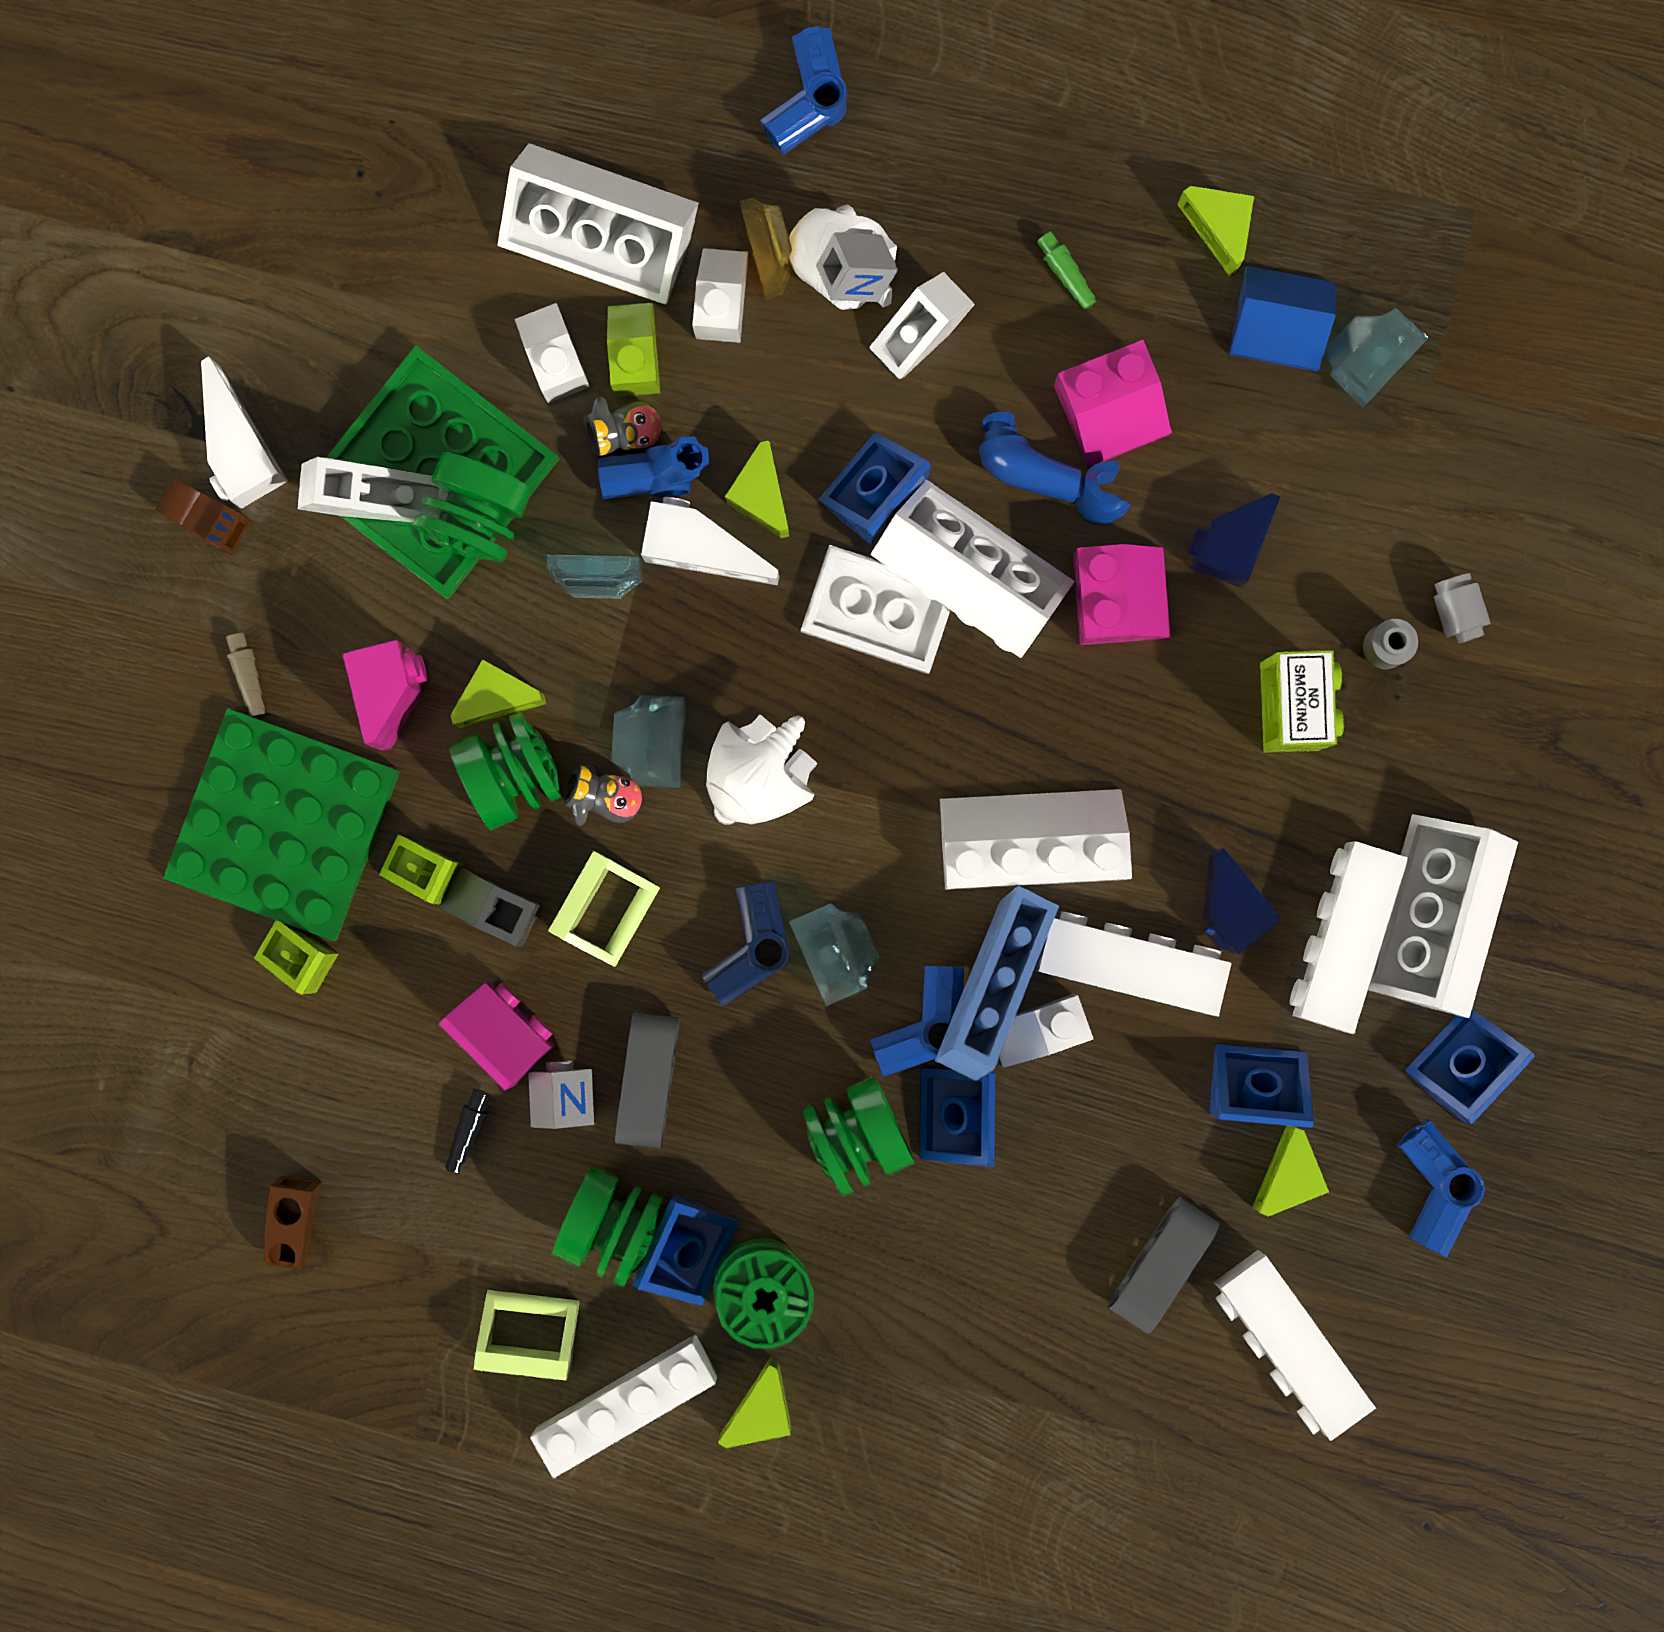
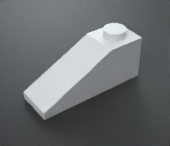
[201,357,288,509]
[298,457,448,522]
[641,497,779,585]

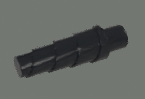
[445,1089,490,1174]

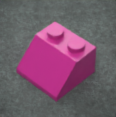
[1054,340,1172,468]
[1072,544,1171,645]
[343,640,428,751]
[439,982,556,1090]

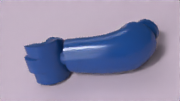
[979,412,1131,525]

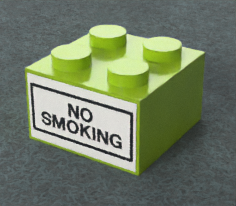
[1260,651,1343,753]

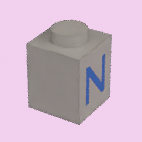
[816,232,898,302]
[528,1060,594,1129]

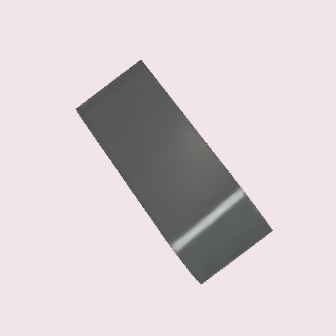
[615,1011,680,1150]
[1108,1197,1220,1334]

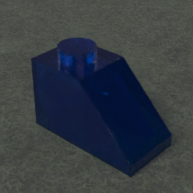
[1188,494,1280,588]
[1203,847,1282,954]

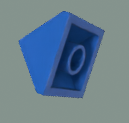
[1229,266,1336,372]
[818,432,931,546]
[1405,1009,1535,1124]
[1209,1044,1314,1128]
[920,1068,995,1167]
[633,1192,739,1306]

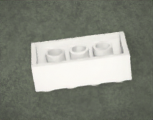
[497,143,699,305]
[871,479,1075,658]
[940,789,1132,890]
[1368,814,1518,1018]

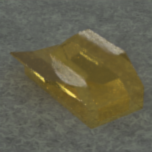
[740,197,793,299]

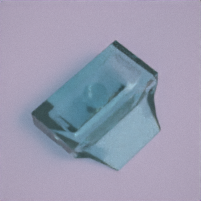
[1325,308,1428,407]
[547,555,642,599]
[611,695,686,789]
[789,903,880,1006]

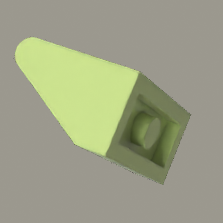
[548,851,660,967]
[474,1290,579,1381]

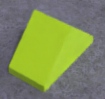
[1177,186,1254,276]
[725,441,789,538]
[450,659,547,728]
[379,834,463,905]
[254,920,339,995]
[1252,1125,1329,1216]
[718,1357,791,1448]

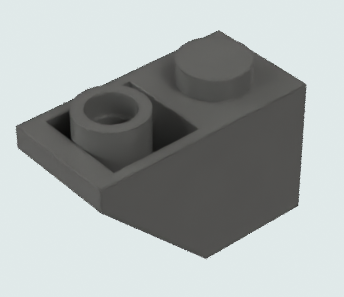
[440,867,542,947]

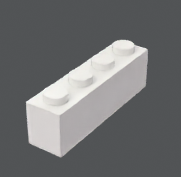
[1290,841,1408,1034]
[1035,911,1231,1017]
[1214,1250,1376,1441]
[530,1334,718,1478]

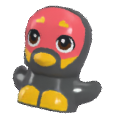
[584,396,662,458]
[564,764,642,826]

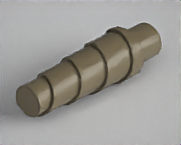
[226,632,265,717]

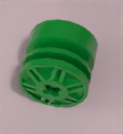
[413,452,533,563]
[449,711,563,831]
[803,1075,915,1197]
[551,1165,664,1288]
[713,1238,814,1349]

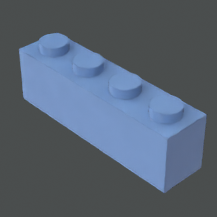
[935,886,1059,1081]

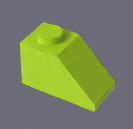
[607,303,660,397]

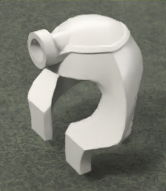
[787,204,897,310]
[706,715,817,825]

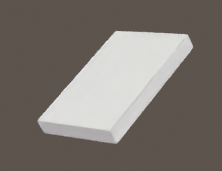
[801,545,950,674]

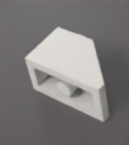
[692,248,748,343]
[869,272,975,380]
[515,303,590,404]
[999,994,1094,1068]

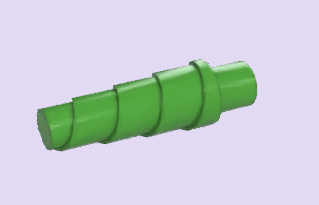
[1037,232,1097,310]

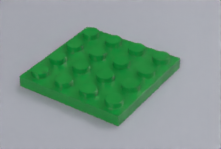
[326,345,559,600]
[163,708,400,941]

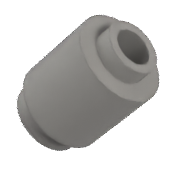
[1433,573,1491,644]
[1363,619,1418,669]

